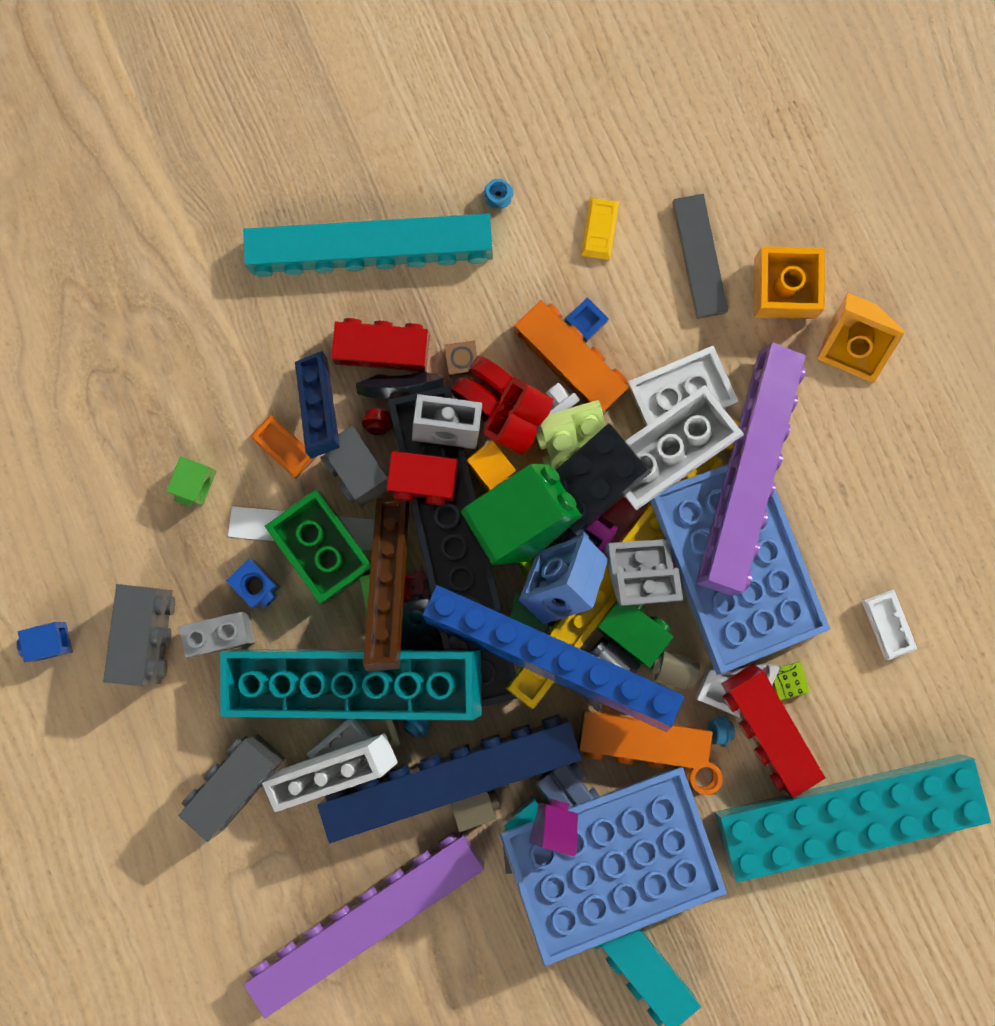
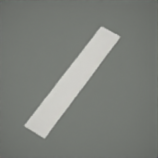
[228,506,410,550]

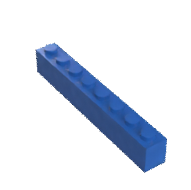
[423,585,684,732]

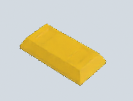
[580,197,619,261]

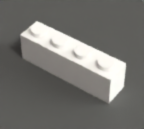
[262,733,398,812]

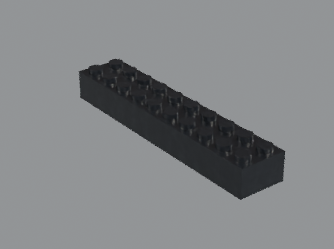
[388,386,518,707]

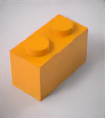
[467,440,516,492]

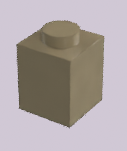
[450,790,501,832]

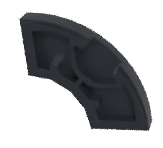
[356,371,444,399]

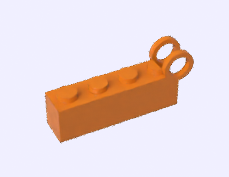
[578,710,723,795]

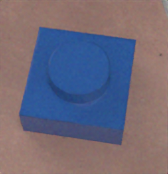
[565,297,609,343]

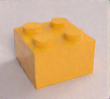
[754,246,825,319]

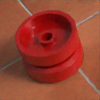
[450,355,513,423]

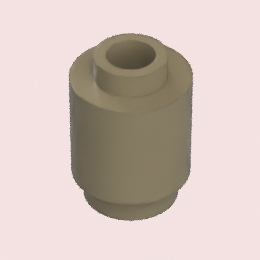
[650,650,700,689]

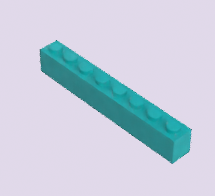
[243,213,493,277]
[503,795,701,1026]

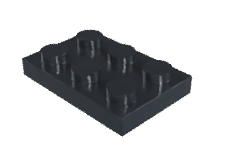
[556,423,651,536]

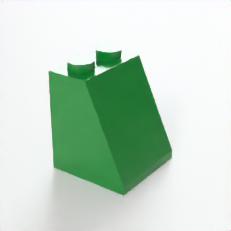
[461,464,582,565]

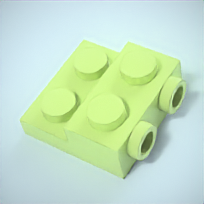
[536,400,605,470]

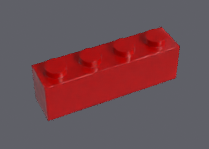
[721,664,826,799]

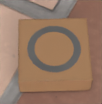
[445,340,477,377]

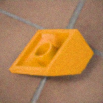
[817,293,904,383]

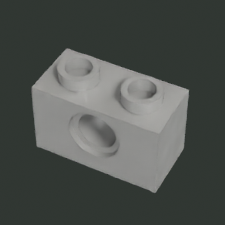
[412,394,482,449]
[179,612,256,658]

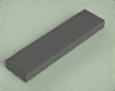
[672,194,728,319]

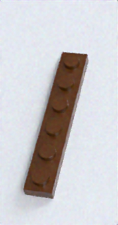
[363,497,410,671]

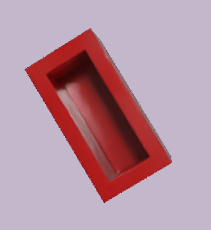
[387,451,458,506]

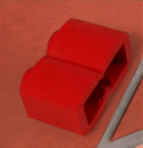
[483,377,553,455]

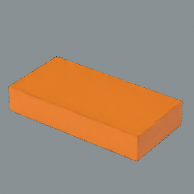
[250,414,317,479]

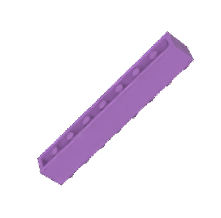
[696,342,806,596]
[244,831,484,1018]

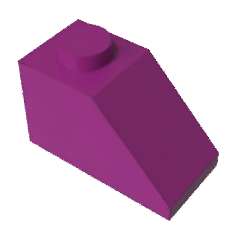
[529,799,578,857]

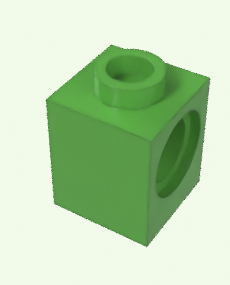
[166,456,216,507]

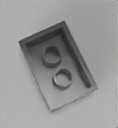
[103,584,176,686]
[178,734,286,842]

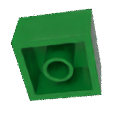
[595,601,674,668]

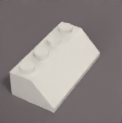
[624,385,744,510]

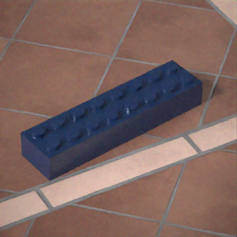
[317,714,582,844]

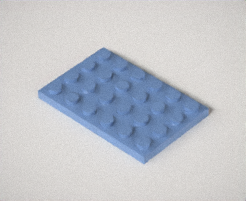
[650,465,830,675]
[499,767,727,966]

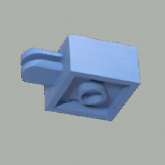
[519,530,608,624]

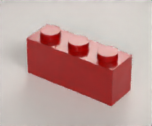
[331,318,430,372]

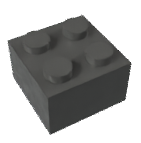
[320,425,388,506]

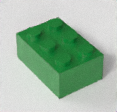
[264,489,371,605]

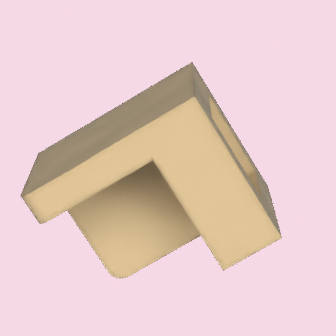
[362,719,403,747]

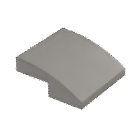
[605,539,683,606]

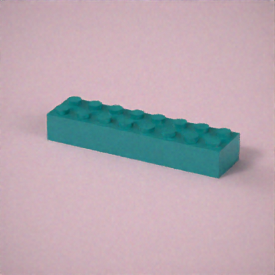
[220,649,482,720]
[714,754,991,882]

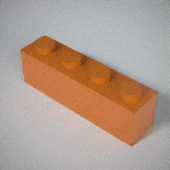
[514,300,629,415]

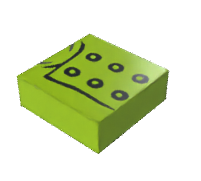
[773,661,810,700]

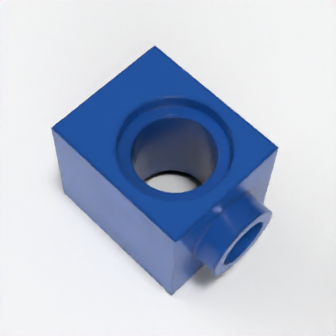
[226,559,281,608]
[17,622,73,662]

